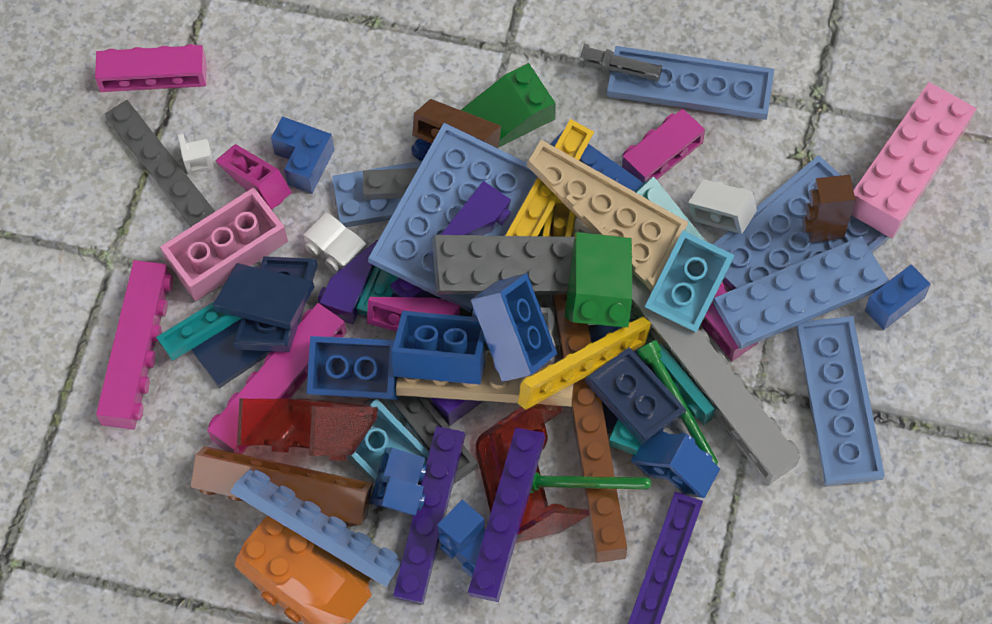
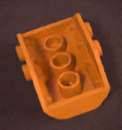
[235,516,372,624]

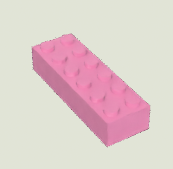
[851,82,977,239]

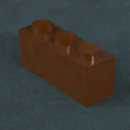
[412,99,501,148]
[802,174,856,243]

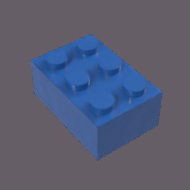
[471,273,557,382]
[392,311,489,385]
[307,336,399,400]

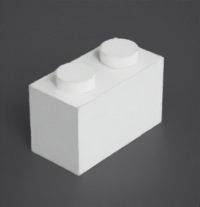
[688,179,757,234]

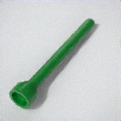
[636,340,718,465]
[530,472,652,493]

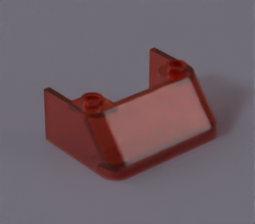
[237,398,378,461]
[475,404,590,543]

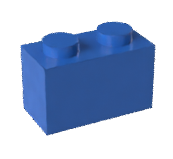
[864,264,931,330]

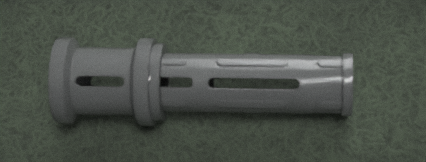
[579,44,662,82]

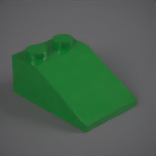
[461,63,556,147]
[564,232,632,328]

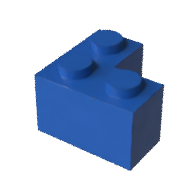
[271,116,335,194]
[630,431,720,498]
[369,447,426,516]
[437,499,486,578]

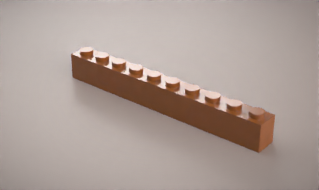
[552,295,627,563]

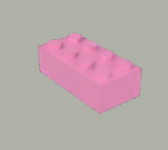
[160,187,288,302]

